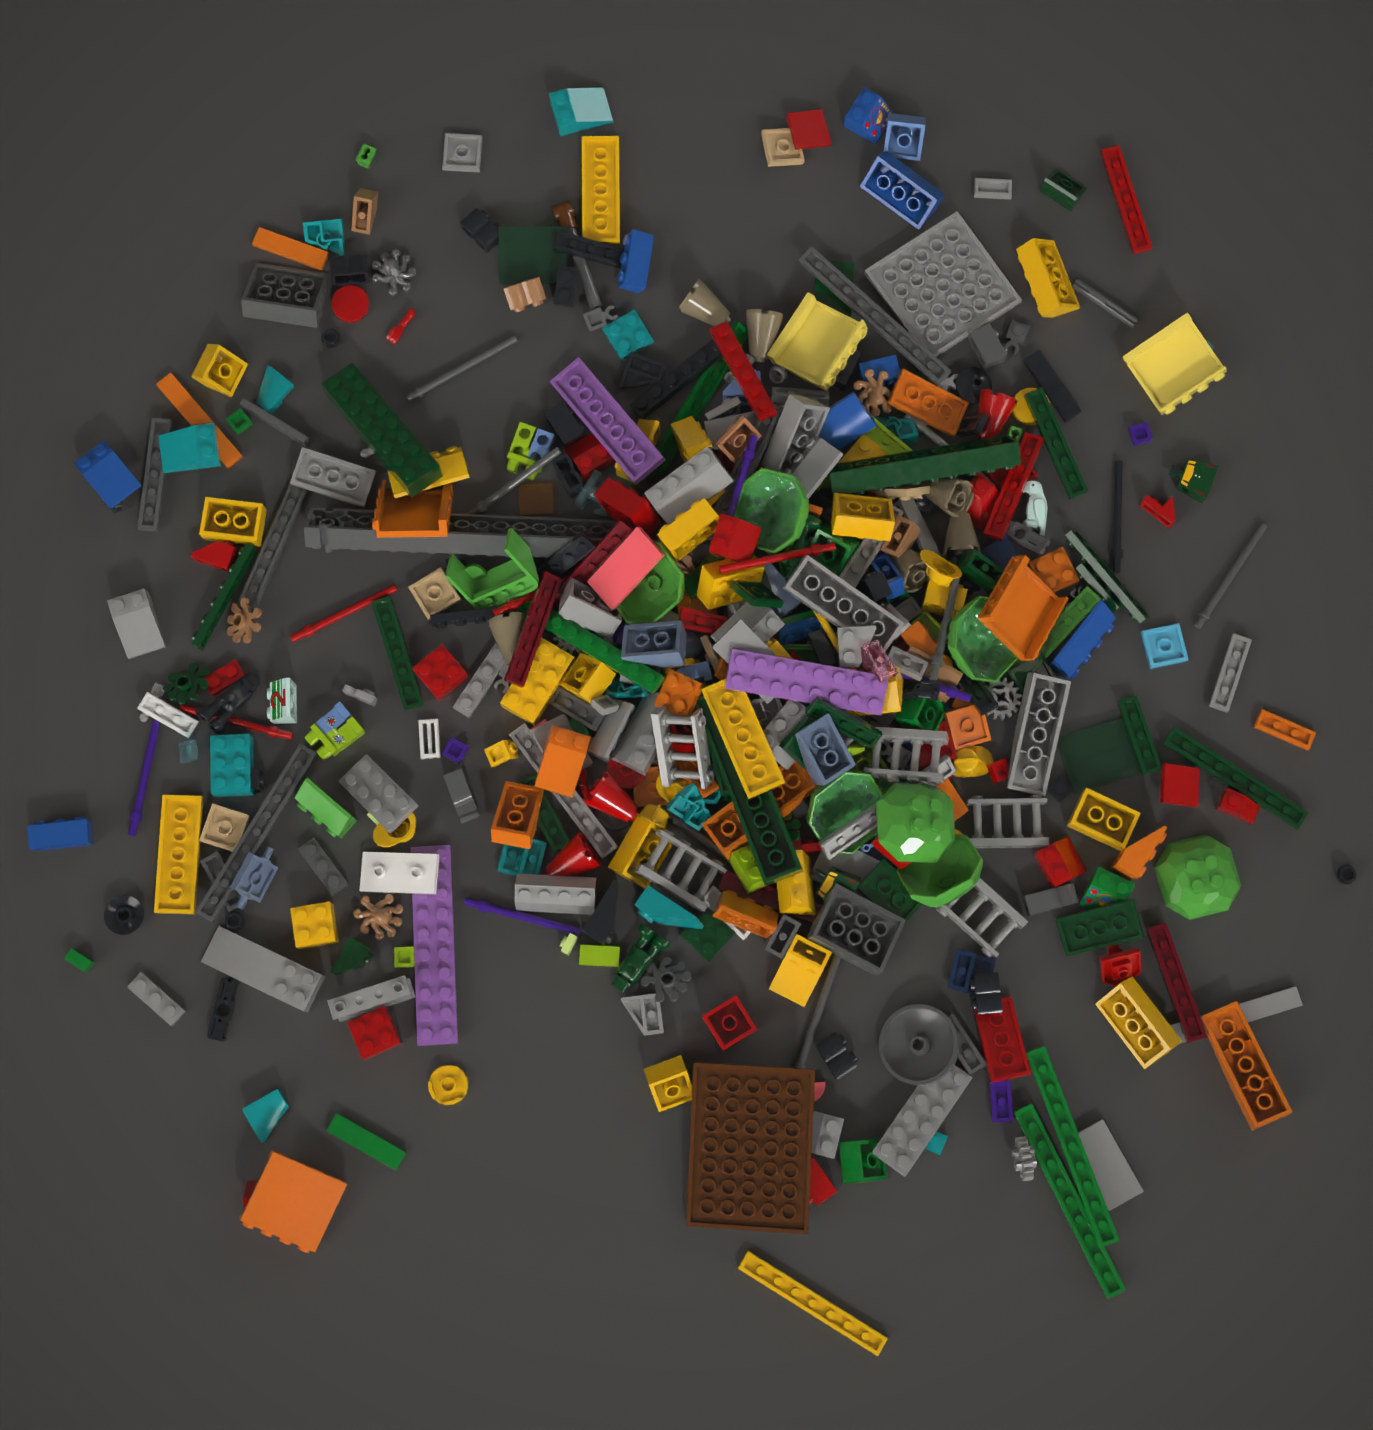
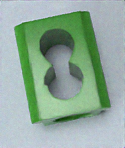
[355,144,377,168]
[1006,426,1023,443]

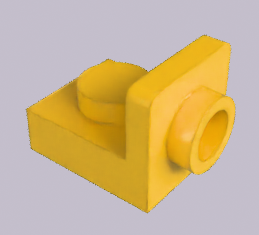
[484,739,519,767]

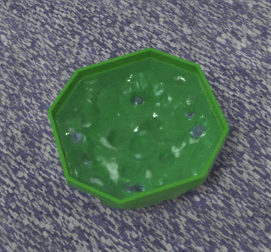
[733,468,810,553]
[947,596,1018,682]
[806,771,883,854]

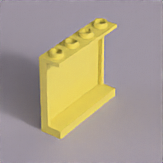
[767,293,868,391]
[1123,312,1227,415]

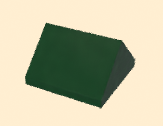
[1040,168,1087,211]

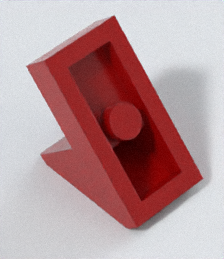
[1139,495,1176,529]
[791,829,822,854]

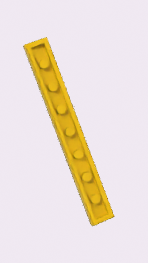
[738,1251,888,1356]

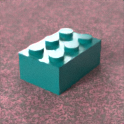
[210,734,255,797]

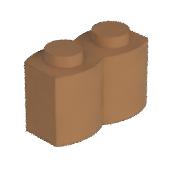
[503,276,546,313]

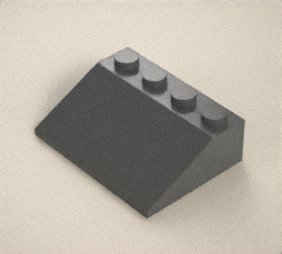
[241,263,330,328]
[806,883,906,976]

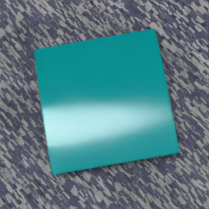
[496,839,547,876]

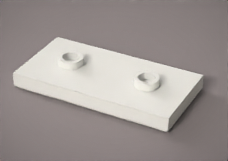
[359,852,439,894]

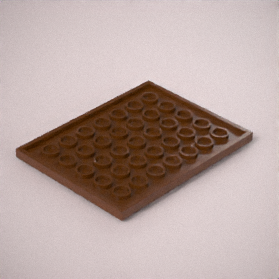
[686,1062,815,1234]

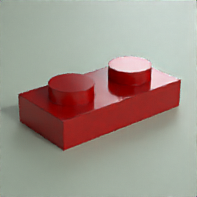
[203,659,246,697]

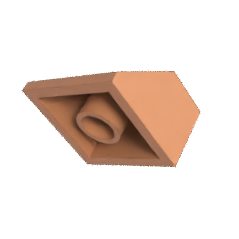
[713,415,762,464]

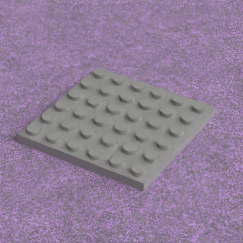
[864,211,1022,357]

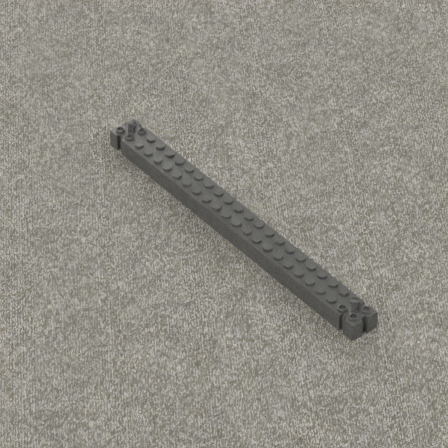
[304,507,772,565]

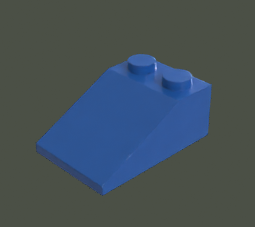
[74,440,141,509]

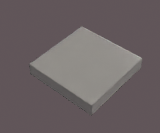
[442,133,483,173]

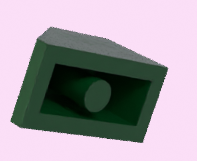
[330,937,374,976]

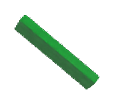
[326,1113,407,1171]

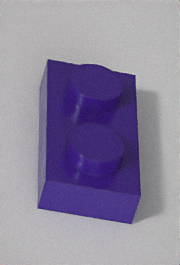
[989,1081,1013,1123]

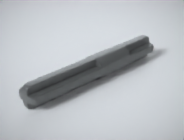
[1072,279,1138,328]

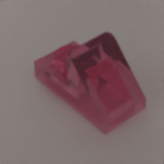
[861,640,898,683]

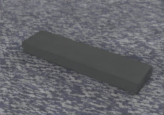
[240,398,310,448]

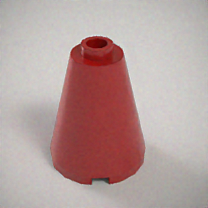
[976,389,1018,440]
[582,770,639,822]
[545,833,601,877]

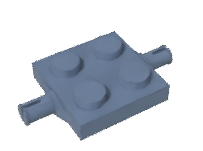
[230,846,279,910]

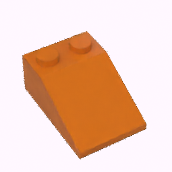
[534,725,591,798]
[491,781,544,849]

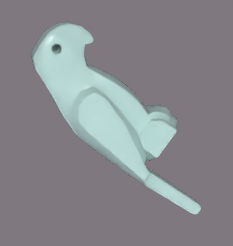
[1022,481,1048,536]

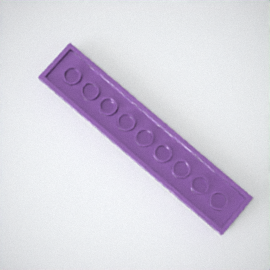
[411,845,458,1046]

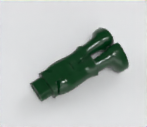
[785,515,822,582]
[611,923,672,993]

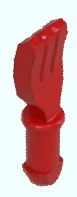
[386,308,416,345]
[578,768,589,800]

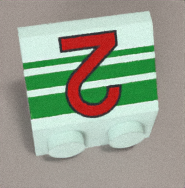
[267,678,297,724]

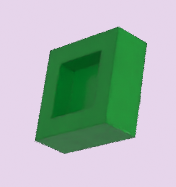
[225,408,253,435]

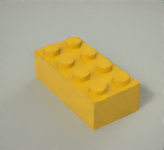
[500,637,575,726]

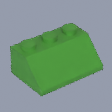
[295,778,357,839]

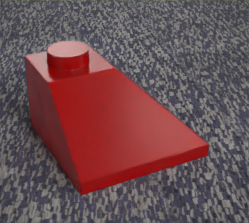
[967,473,1000,531]

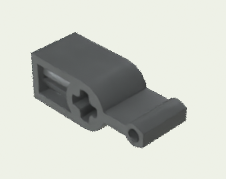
[443,769,480,824]
[1022,883,1079,916]

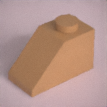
[351,188,378,235]
[881,515,921,558]

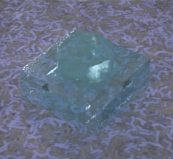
[179,740,198,763]

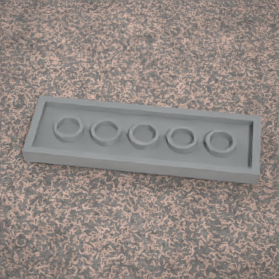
[872,1065,973,1177]

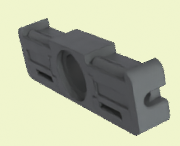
[1005,521,1050,555]

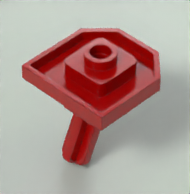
[1100,944,1141,986]

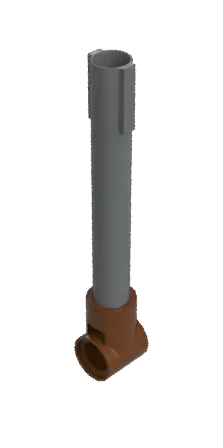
[552,200,603,310]

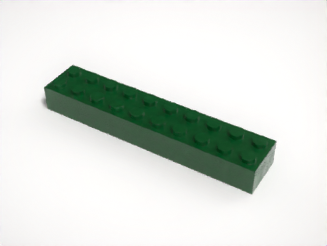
[823,435,1021,496]
[695,695,804,886]

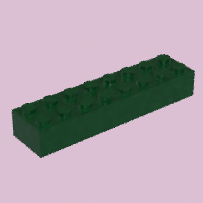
[321,362,443,498]

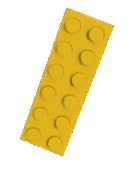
[582,136,620,245]
[701,679,785,799]
[154,795,203,914]

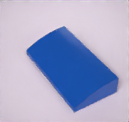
[819,392,876,450]

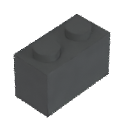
[967,323,1008,371]
[763,913,801,959]

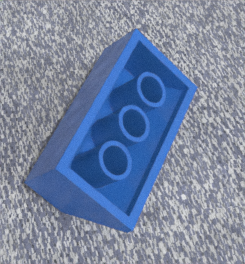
[860,151,946,230]
[1049,600,1116,681]

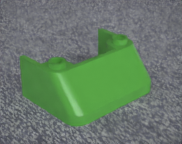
[445,528,539,609]

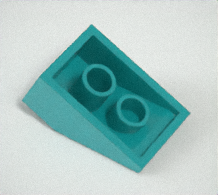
[549,87,613,136]
[159,423,221,473]
[635,886,704,929]

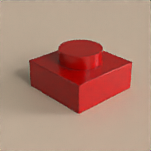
[987,758,1009,783]

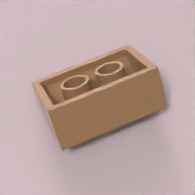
[902,646,963,705]

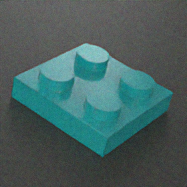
[602,309,654,361]

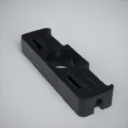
[902,679,941,701]
[207,978,240,1042]

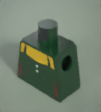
[1169,459,1218,504]
[811,866,861,901]

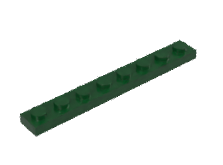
[1163,727,1309,830]

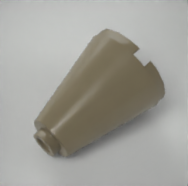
[677,279,731,326]
[745,309,783,363]
[921,477,974,517]
[942,511,981,560]
[885,549,930,592]
[489,612,526,666]

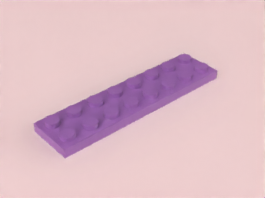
[550,357,665,485]
[724,648,889,715]

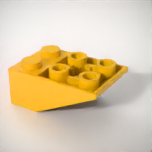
[769,934,832,1007]

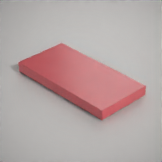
[587,527,665,610]

